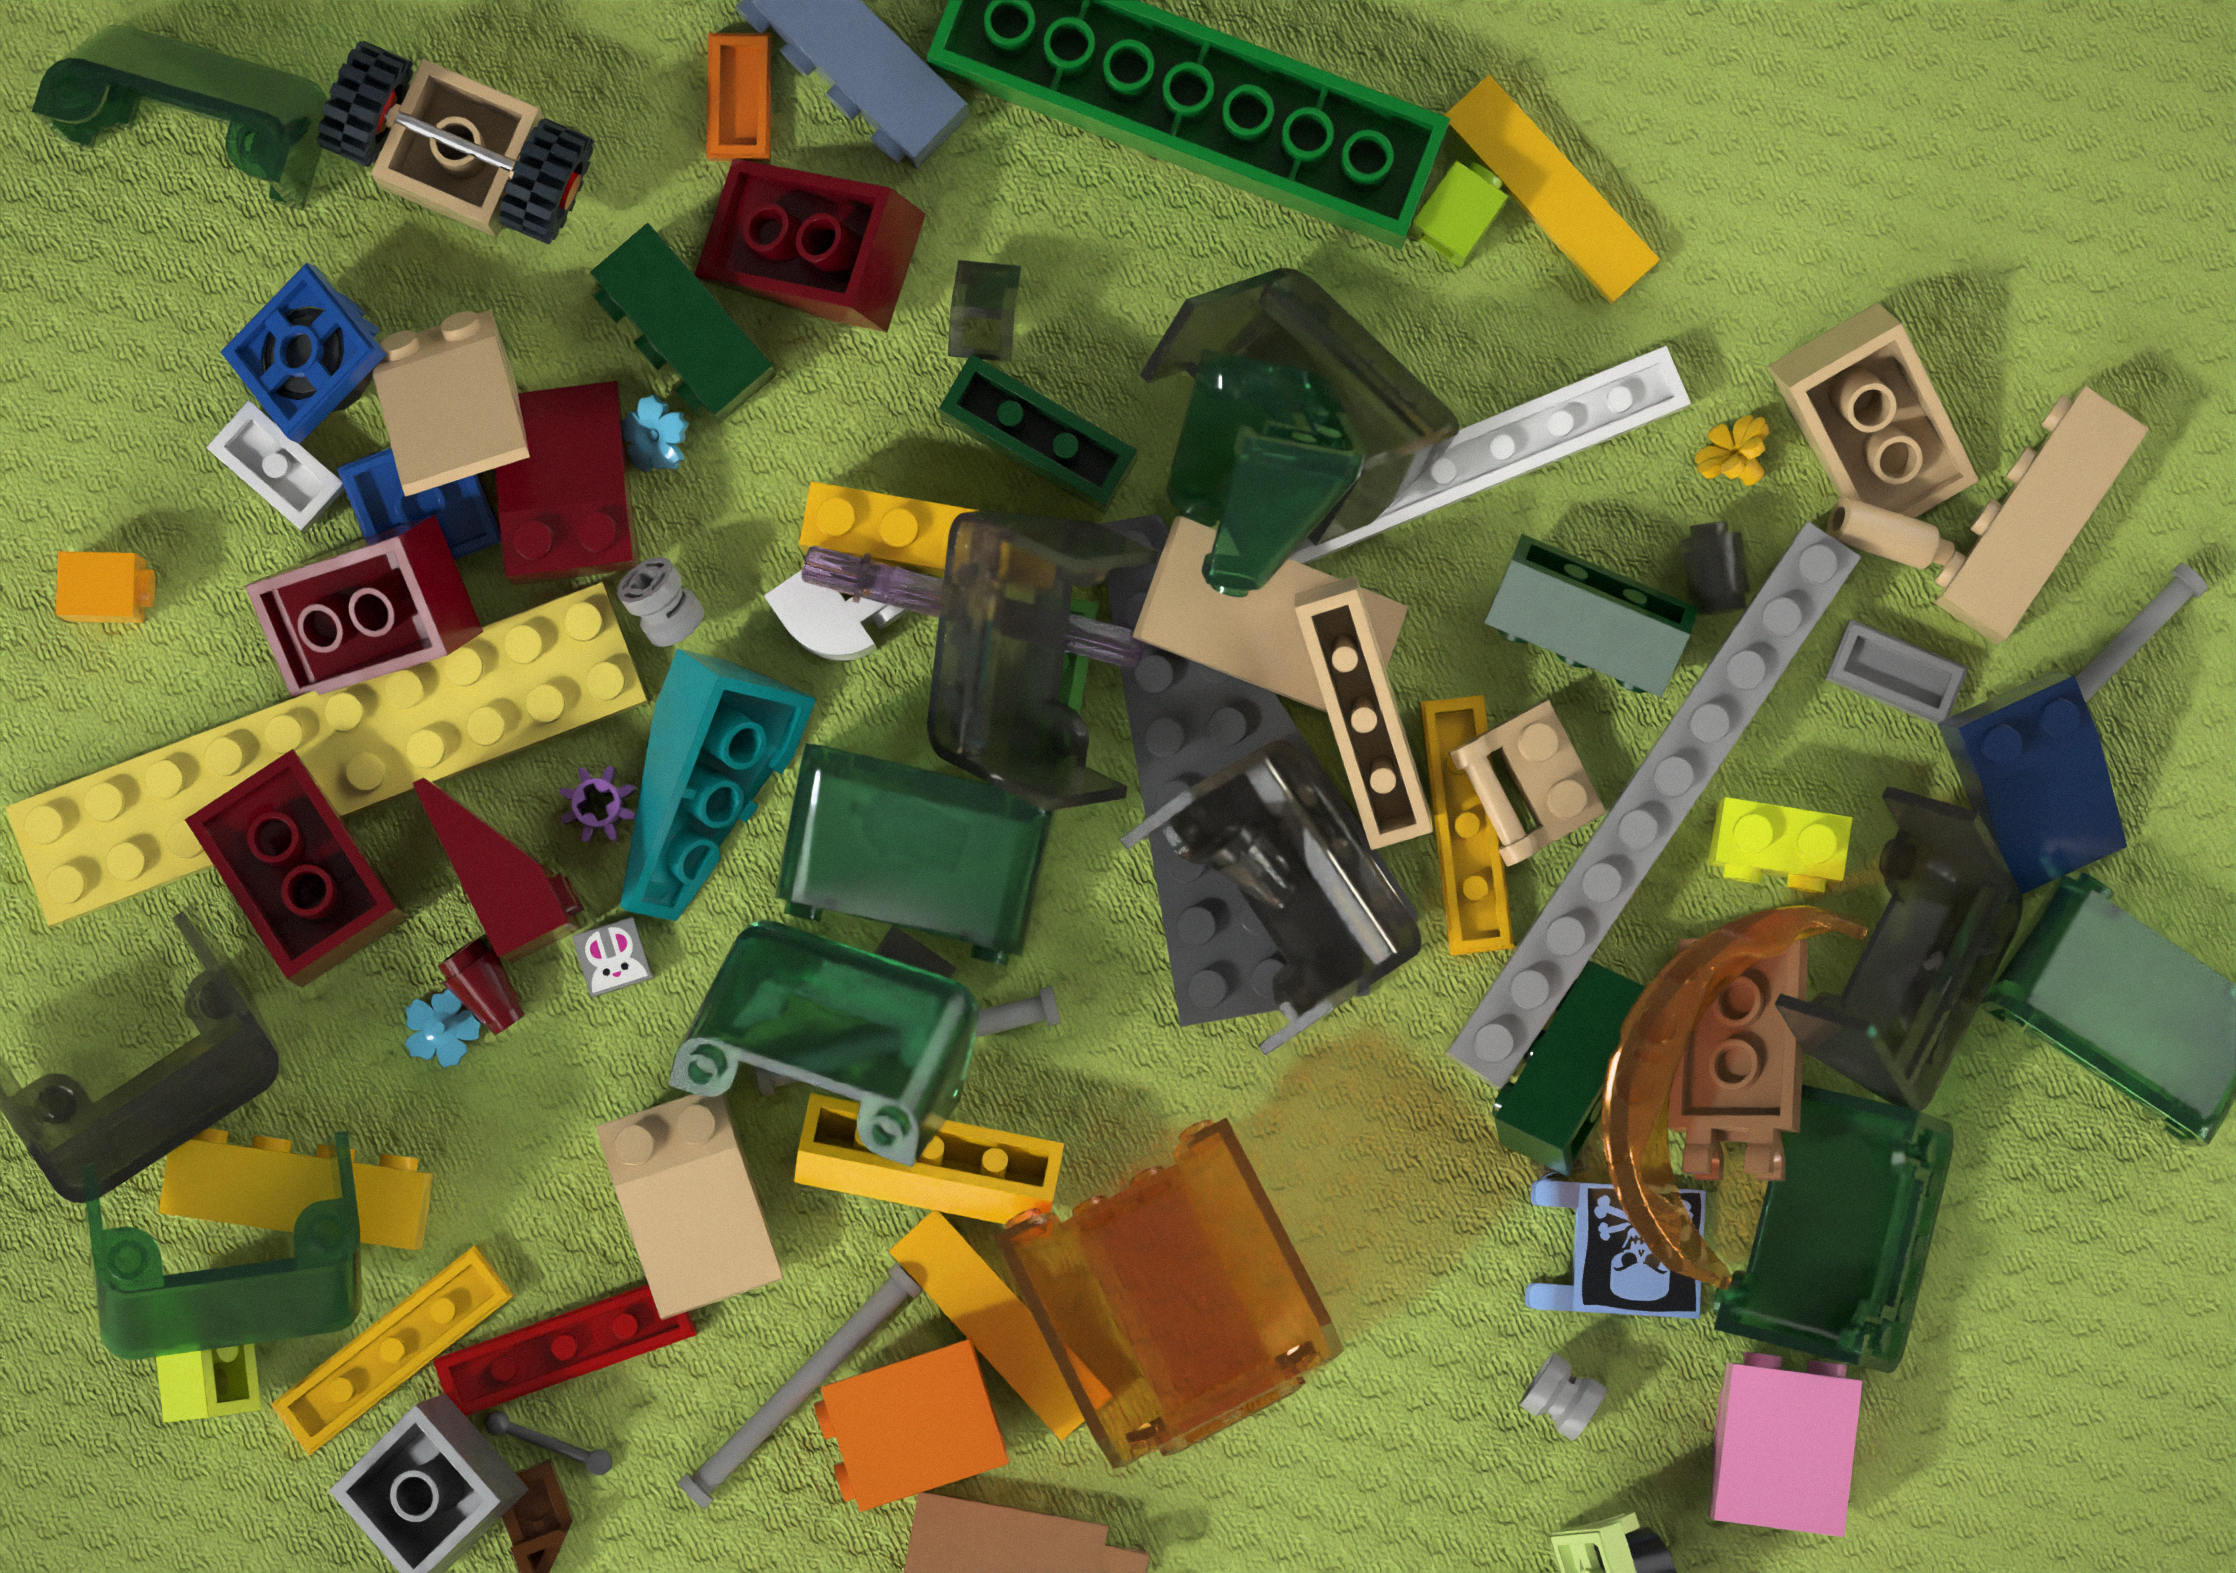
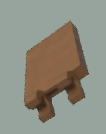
[1668,937,1809,1181]
[904,1491,1151,1573]

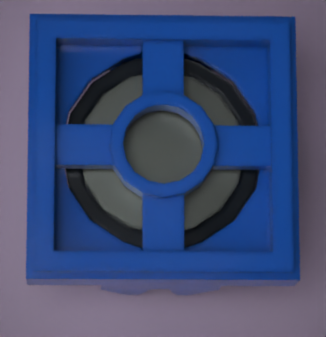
[221,262,387,444]

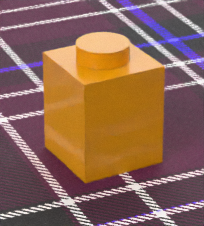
[56,551,156,623]

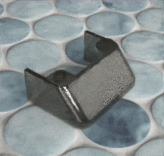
[1140,268,1460,546]
[927,510,1157,811]
[1120,740,1421,1056]
[1775,786,2023,1112]
[0,903,281,1203]

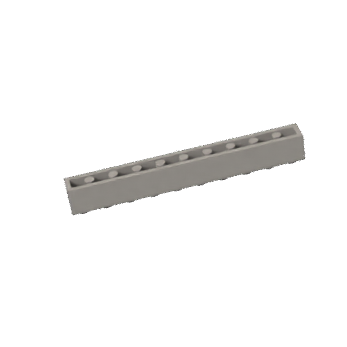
[1444,521,1861,1090]

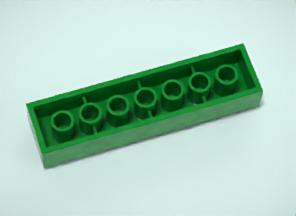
[927,0,1451,250]

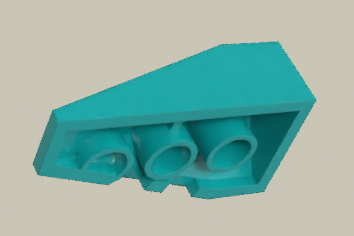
[620,648,816,921]

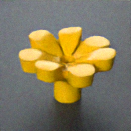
[1694,415,1770,486]

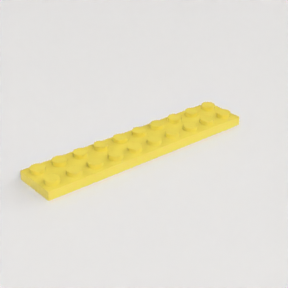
[5,582,649,927]

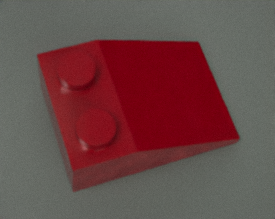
[694,159,926,332]
[496,381,640,585]
[245,514,483,699]
[185,749,409,988]
[412,777,584,963]

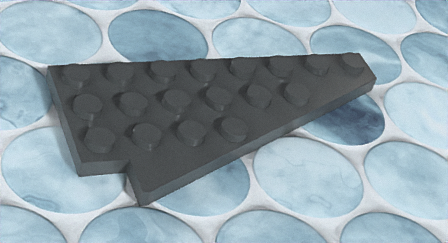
[1096,514,1418,1027]

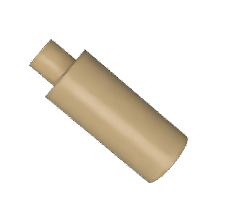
[1827,496,1955,569]

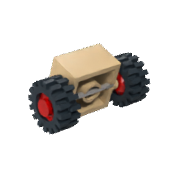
[317,41,594,244]

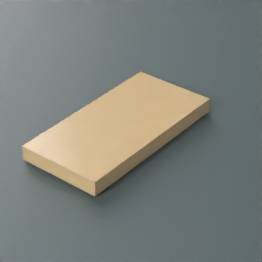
[1132,516,1408,713]

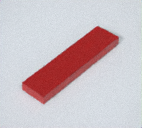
[433,1284,698,1416]

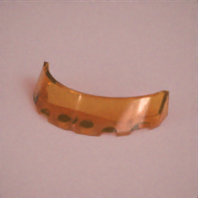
[1601,905,1868,1290]

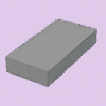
[1824,619,1969,726]

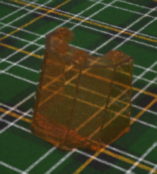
[994,1117,1344,1469]

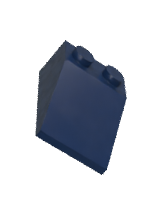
[1937,671,2127,899]

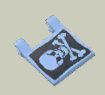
[1525,1180,1706,1319]

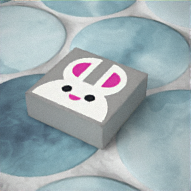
[572,917,654,998]

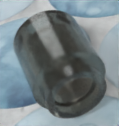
[1678,521,1750,616]

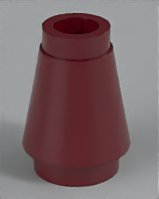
[437,937,526,1035]

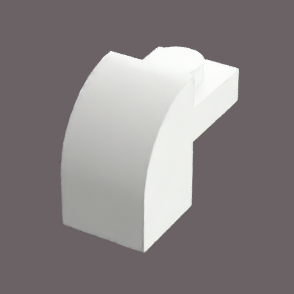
[764,559,915,661]

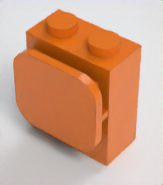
[814,1338,1011,1512]

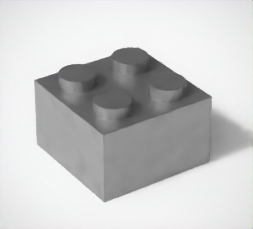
[329,1393,529,1573]

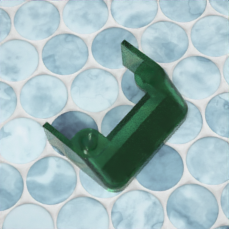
[79,1131,363,1360]

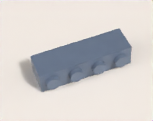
[735,0,969,169]

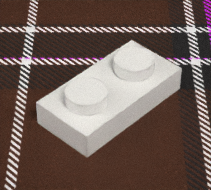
[206,400,345,533]

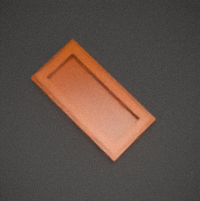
[706,33,773,162]

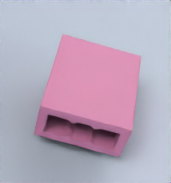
[1708,1352,1863,1537]

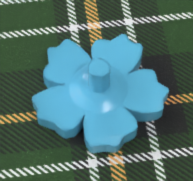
[622,395,689,472]
[405,989,482,1068]

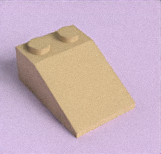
[1767,303,1979,518]
[372,309,530,497]
[596,1086,784,1320]

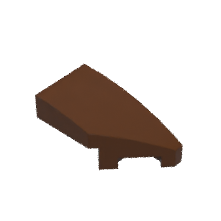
[502,1458,574,1573]

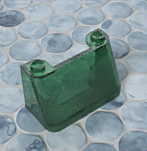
[32,25,329,211]
[1165,349,1367,597]
[774,743,1058,966]
[1975,872,2236,1147]
[669,920,979,1167]
[1713,1084,1954,1374]

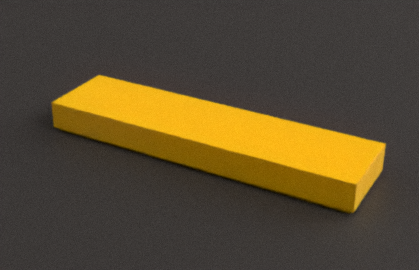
[1443,75,1660,305]
[1420,695,1514,956]
[888,1210,1109,1442]
[270,1245,515,1455]

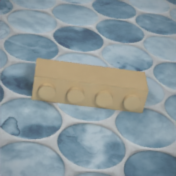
[1933,386,2149,645]
[1295,575,1433,850]

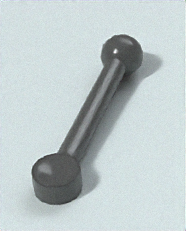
[484,1411,612,1475]

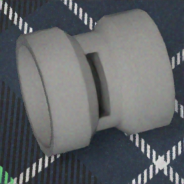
[617,557,704,647]
[1519,1352,1608,1441]

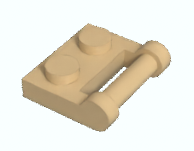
[1448,700,1607,866]

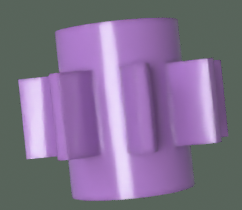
[559,766,637,844]

